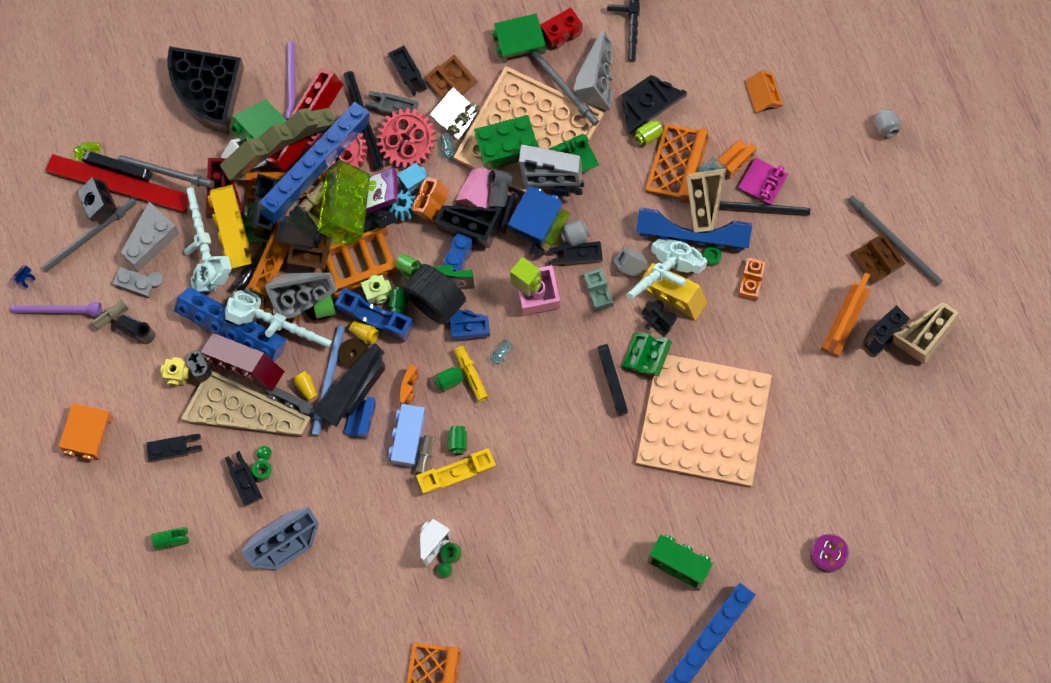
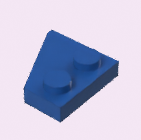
[450,309,490,341]

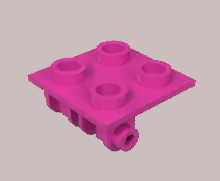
[738,157,789,205]

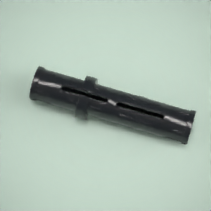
[232,242,268,291]

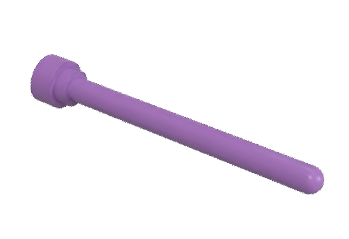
[284,41,295,120]
[10,302,102,317]

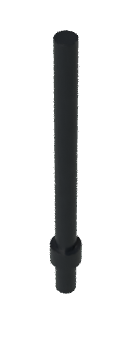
[719,200,810,215]

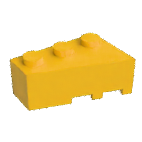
[640,263,707,321]

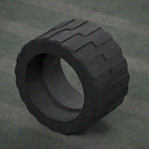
[402,264,466,325]

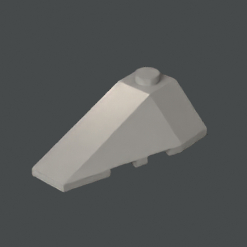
[574,31,613,110]
[265,273,337,319]

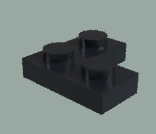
[351,208,397,235]

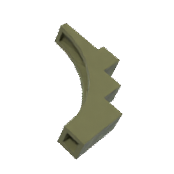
[220,108,336,181]

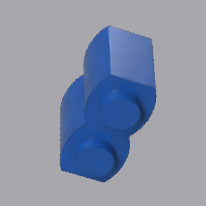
[444,233,473,272]

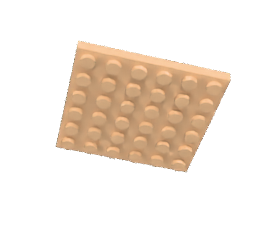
[453,66,604,197]
[636,355,772,487]

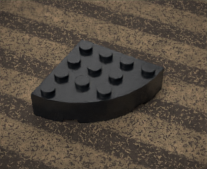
[167,46,244,134]

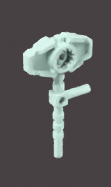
[184,187,232,293]
[626,238,707,300]
[225,289,332,348]

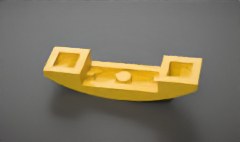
[416,448,496,494]

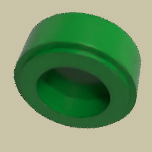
[702,246,722,266]

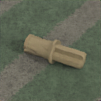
[92,299,129,330]
[415,435,434,474]

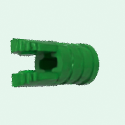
[152,527,189,551]

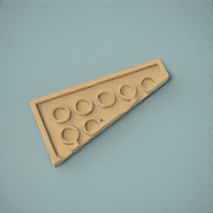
[181,371,311,436]

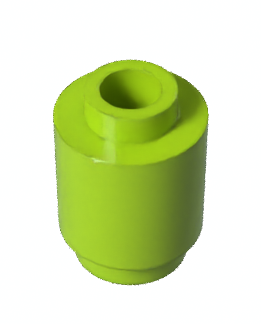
[635,120,663,146]

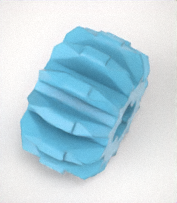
[386,189,416,222]

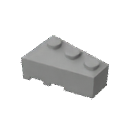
[519,144,582,187]
[121,202,179,272]

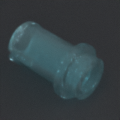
[440,133,456,158]
[490,340,513,365]

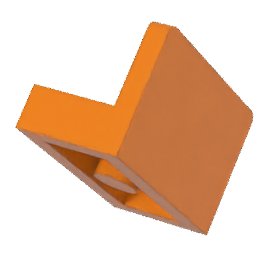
[745,70,783,113]
[714,140,757,179]

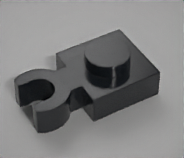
[550,180,585,197]

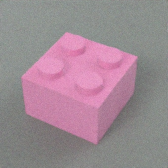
[517,265,560,315]

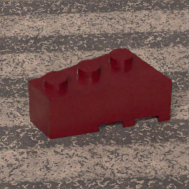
[206,158,244,220]

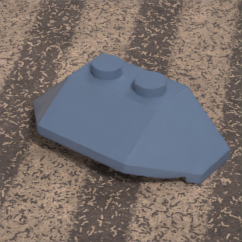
[241,507,319,570]

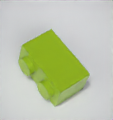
[510,257,541,297]

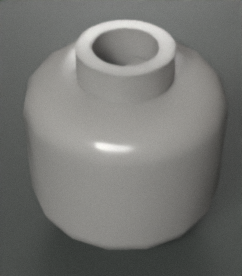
[874,109,901,138]
[561,220,590,246]

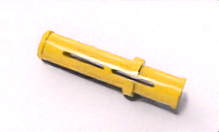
[453,346,489,402]

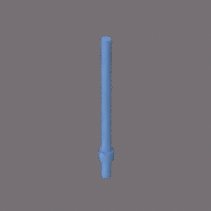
[312,325,345,436]

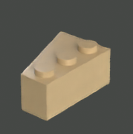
[686,168,726,233]
[893,302,959,365]

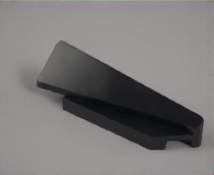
[313,343,385,427]

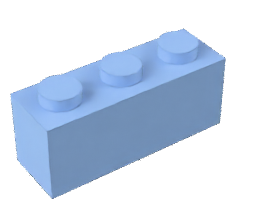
[388,404,426,468]

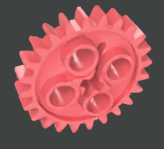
[377,108,437,169]
[307,129,368,180]

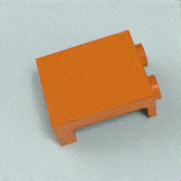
[59,403,113,461]

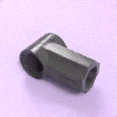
[488,169,513,208]

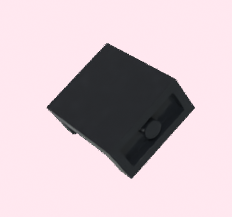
[862,305,910,357]

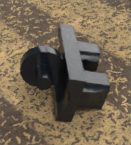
[641,300,677,336]

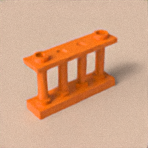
[326,226,400,298]

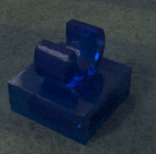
[11,265,36,288]

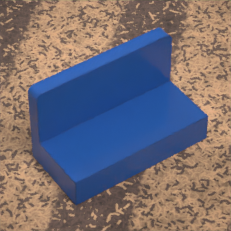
[345,396,376,439]

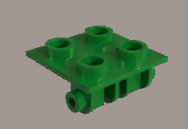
[549,134,599,173]

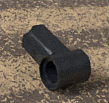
[115,313,155,344]

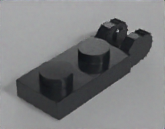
[388,45,427,96]
[548,241,603,266]
[146,434,203,463]
[225,451,263,507]

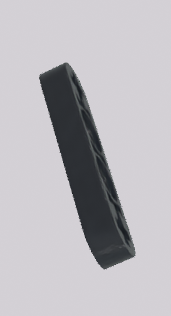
[82,151,152,182]
[598,344,628,416]

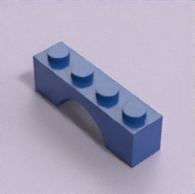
[335,288,413,342]

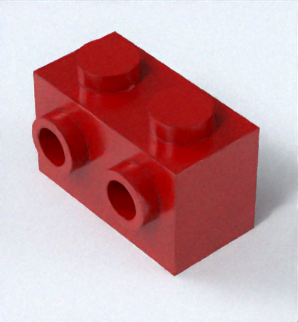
[540,7,583,49]

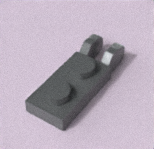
[365,91,419,115]
[264,387,315,418]

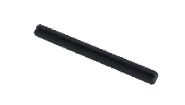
[344,71,384,171]

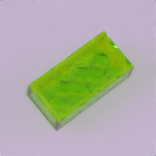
[318,159,371,246]

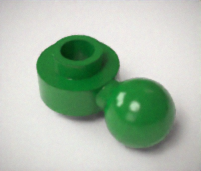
[252,446,272,481]
[437,543,461,578]

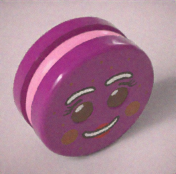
[810,534,849,573]

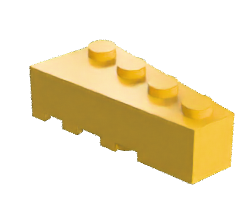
[207,185,252,268]

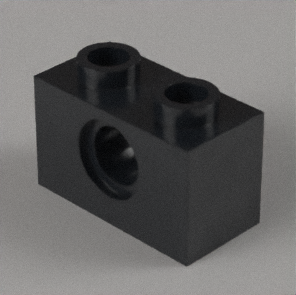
[78,177,117,224]

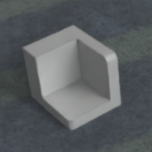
[614,246,648,278]

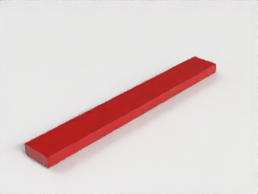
[45,154,190,214]

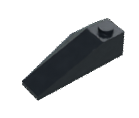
[276,206,321,248]

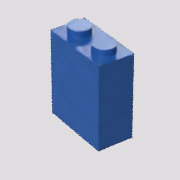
[508,186,563,246]

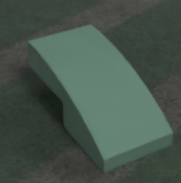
[583,268,614,312]

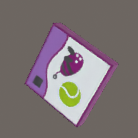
[361,168,398,214]

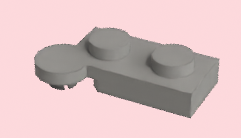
[113,267,163,298]

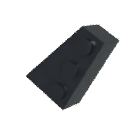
[253,173,287,240]
[435,205,504,249]

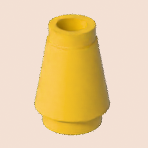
[349,321,379,344]
[293,371,318,401]

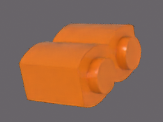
[412,177,449,223]

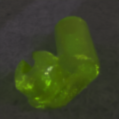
[73,142,100,159]

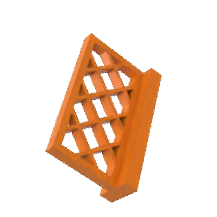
[645,123,710,203]
[821,273,871,358]
[407,642,462,683]

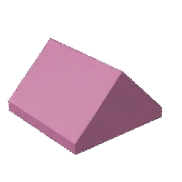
[455,167,492,208]

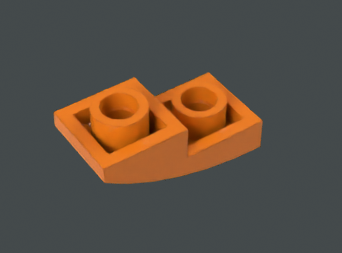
[738,258,766,301]
[400,364,419,405]

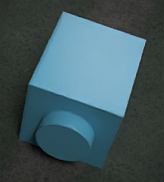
[397,163,428,194]

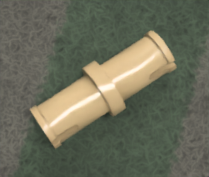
[298,181,330,213]

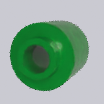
[388,287,408,315]
[434,366,464,392]
[448,426,467,455]

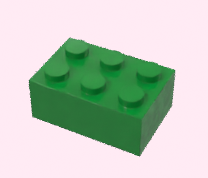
[474,115,538,170]
[647,534,713,591]

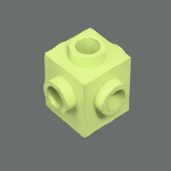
[361,275,392,304]

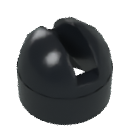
[529,243,546,259]

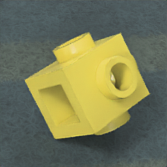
[160,357,190,387]

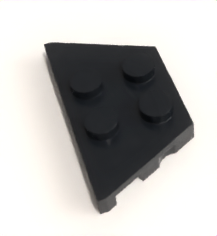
[621,75,687,134]

